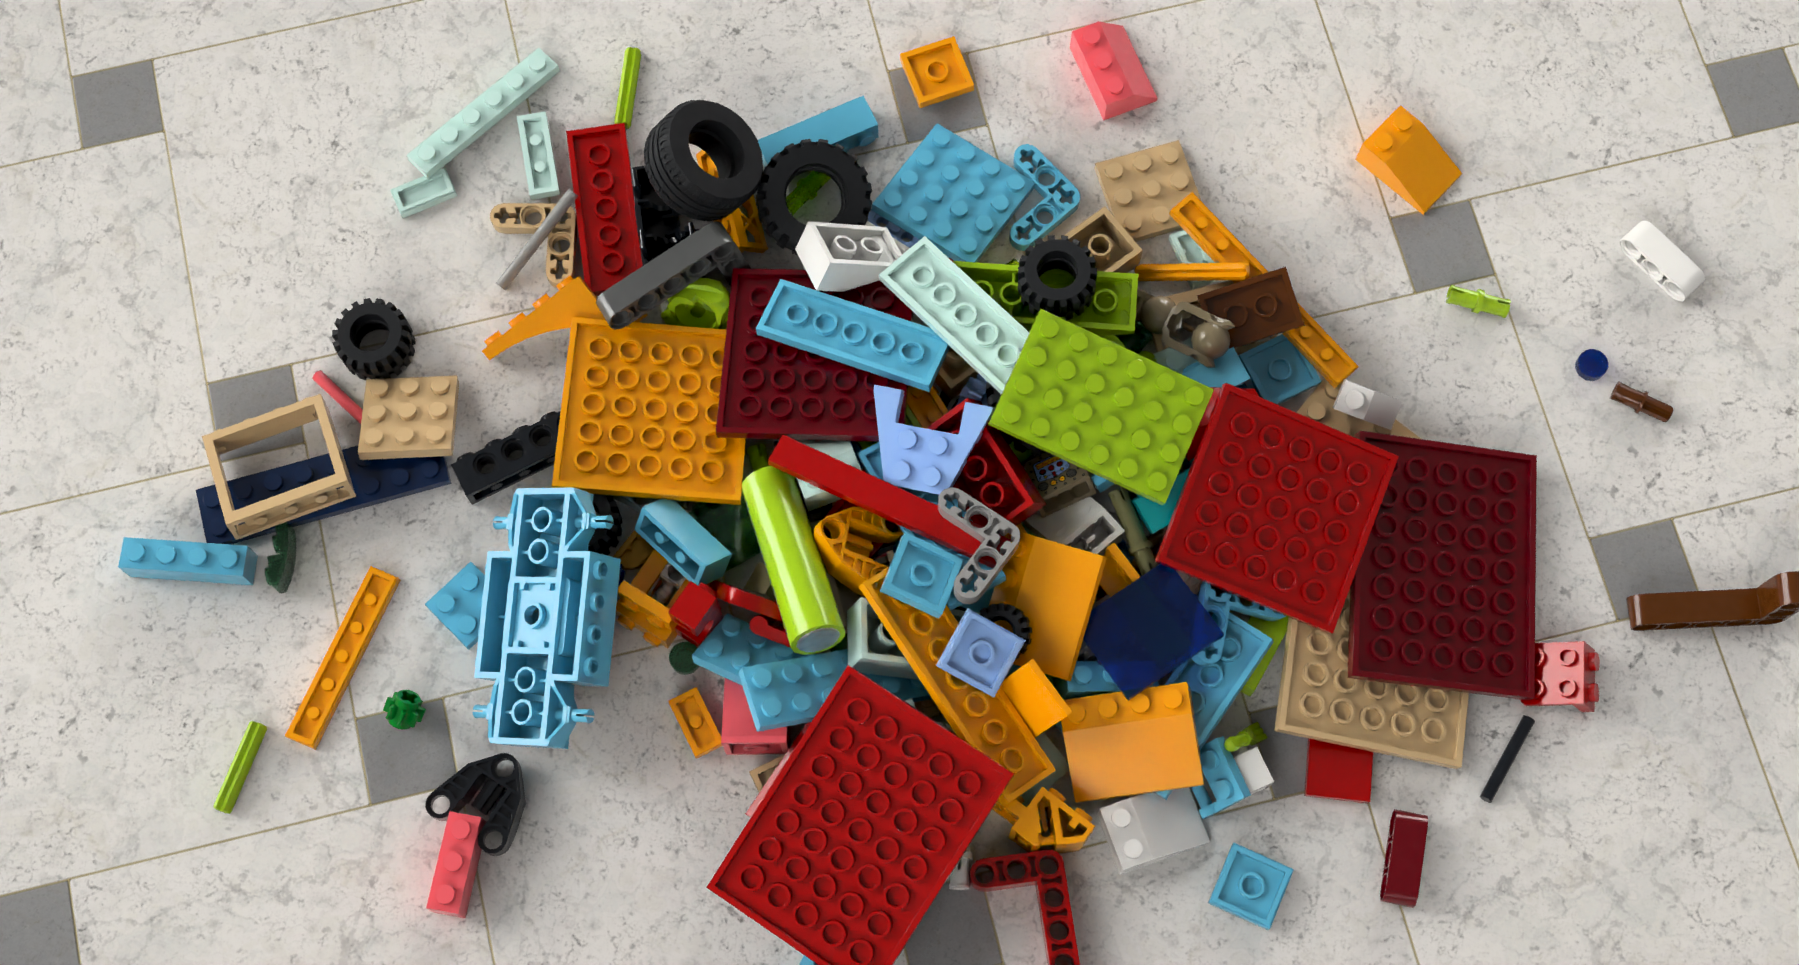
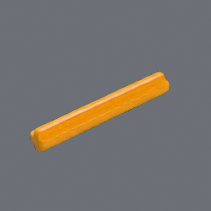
[1135,263,1250,281]

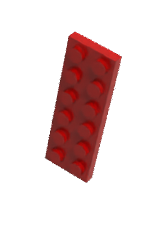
[566,123,642,296]

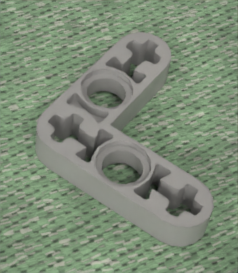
[938,487,1020,604]

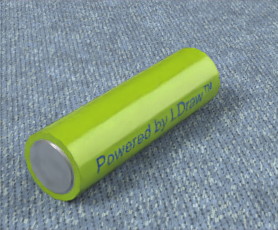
[742,466,845,655]

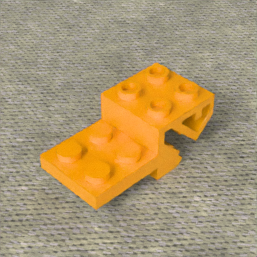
[992,787,1095,853]

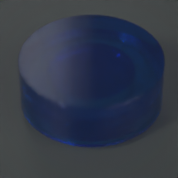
[1575,349,1608,381]

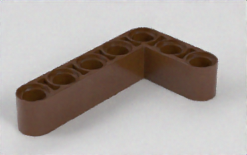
[1626,571,1799,631]

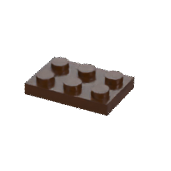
[1197,267,1305,349]

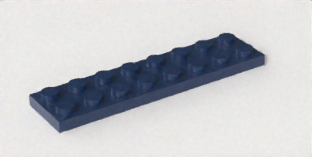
[196,445,452,545]

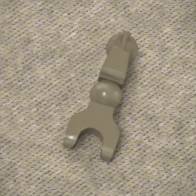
[1135,288,1235,368]

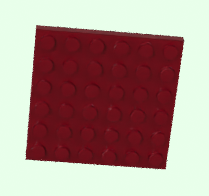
[716,268,913,442]

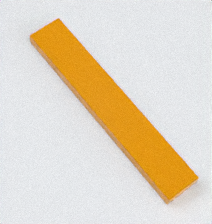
[285,566,401,750]

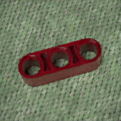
[1380,809,1428,908]

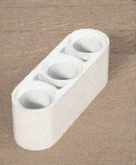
[1619,221,1705,301]

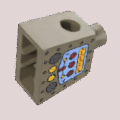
[1025,453,1096,518]

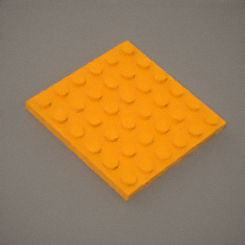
[552,317,746,505]

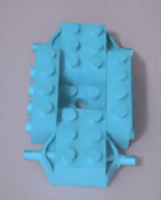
[473,487,621,749]

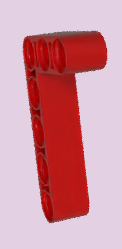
[969,850,1080,965]

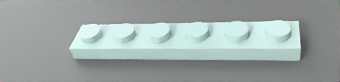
[407,48,560,179]

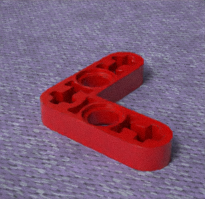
[709,580,783,622]

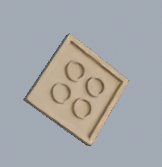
[1094,140,1201,242]
[358,375,459,460]

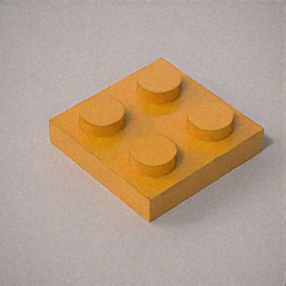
[900,36,974,108]

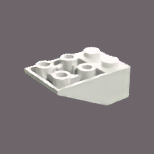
[1023,496,1125,556]

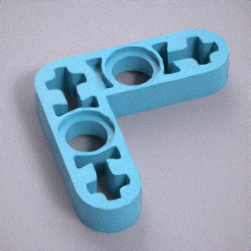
[1009,144,1080,251]
[1190,582,1286,666]

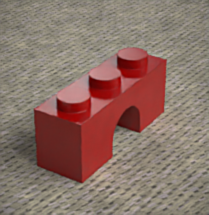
[668,581,723,648]

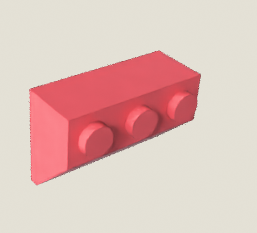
[1070,21,1158,120]

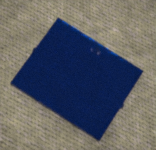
[1083,564,1224,701]

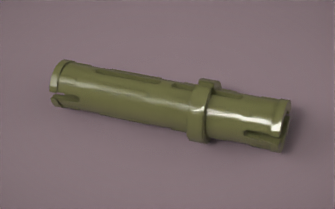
[1108,487,1162,581]

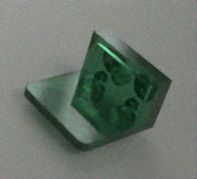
[688,492,761,572]

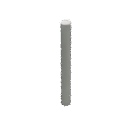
[496,189,578,290]

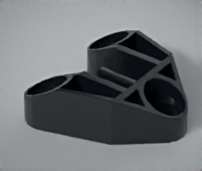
[425,753,526,856]

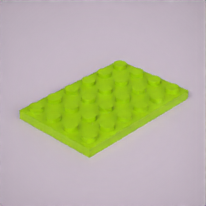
[988,309,1214,506]

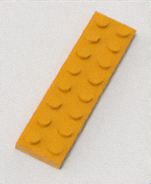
[858,566,1056,806]

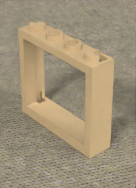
[202,394,356,540]

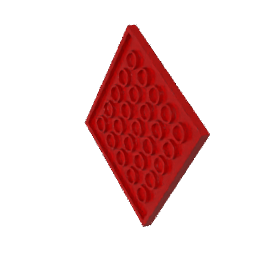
[1155,383,1399,634]

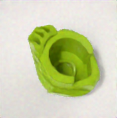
[661,278,730,329]

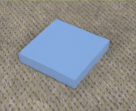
[936,608,1026,698]

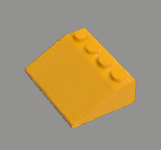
[989,532,1107,681]
[1061,682,1204,803]

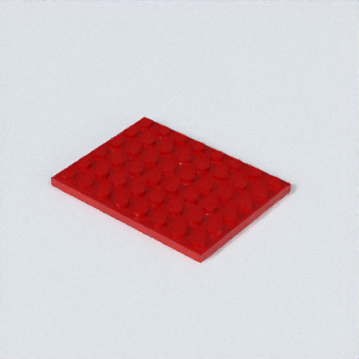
[706,665,1015,965]

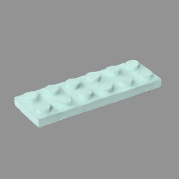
[879,236,1029,394]

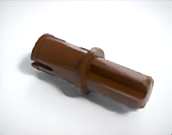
[1610,381,1673,422]

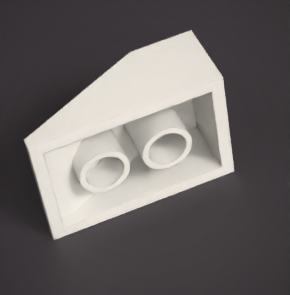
[795,221,902,292]
[1097,787,1210,875]

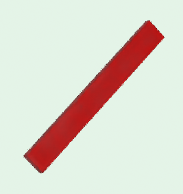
[768,435,1011,568]

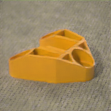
[813,507,903,597]

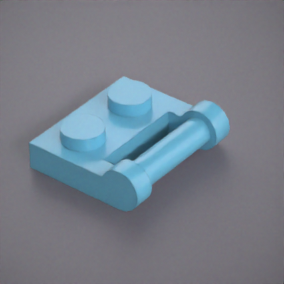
[1191,736,1251,819]

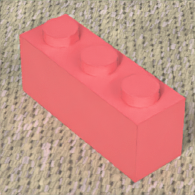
[426,811,486,918]

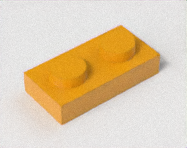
[668,687,722,759]

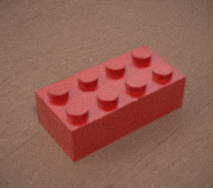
[926,398,1046,527]

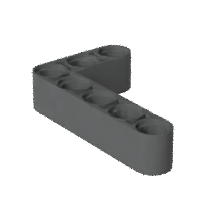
[596,221,751,329]

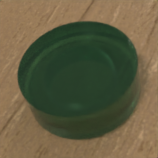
[669,642,700,675]

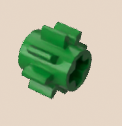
[383,690,426,730]

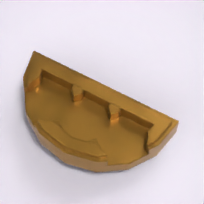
[613,530,654,570]

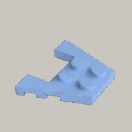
[873,385,995,495]

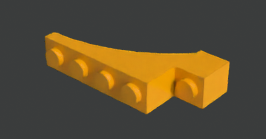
[482,275,648,360]

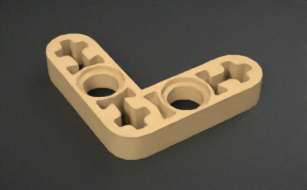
[490,203,578,288]

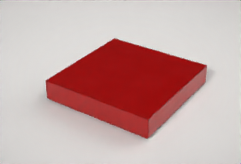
[1304,738,1373,804]

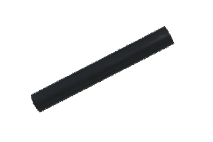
[1480,715,1535,803]

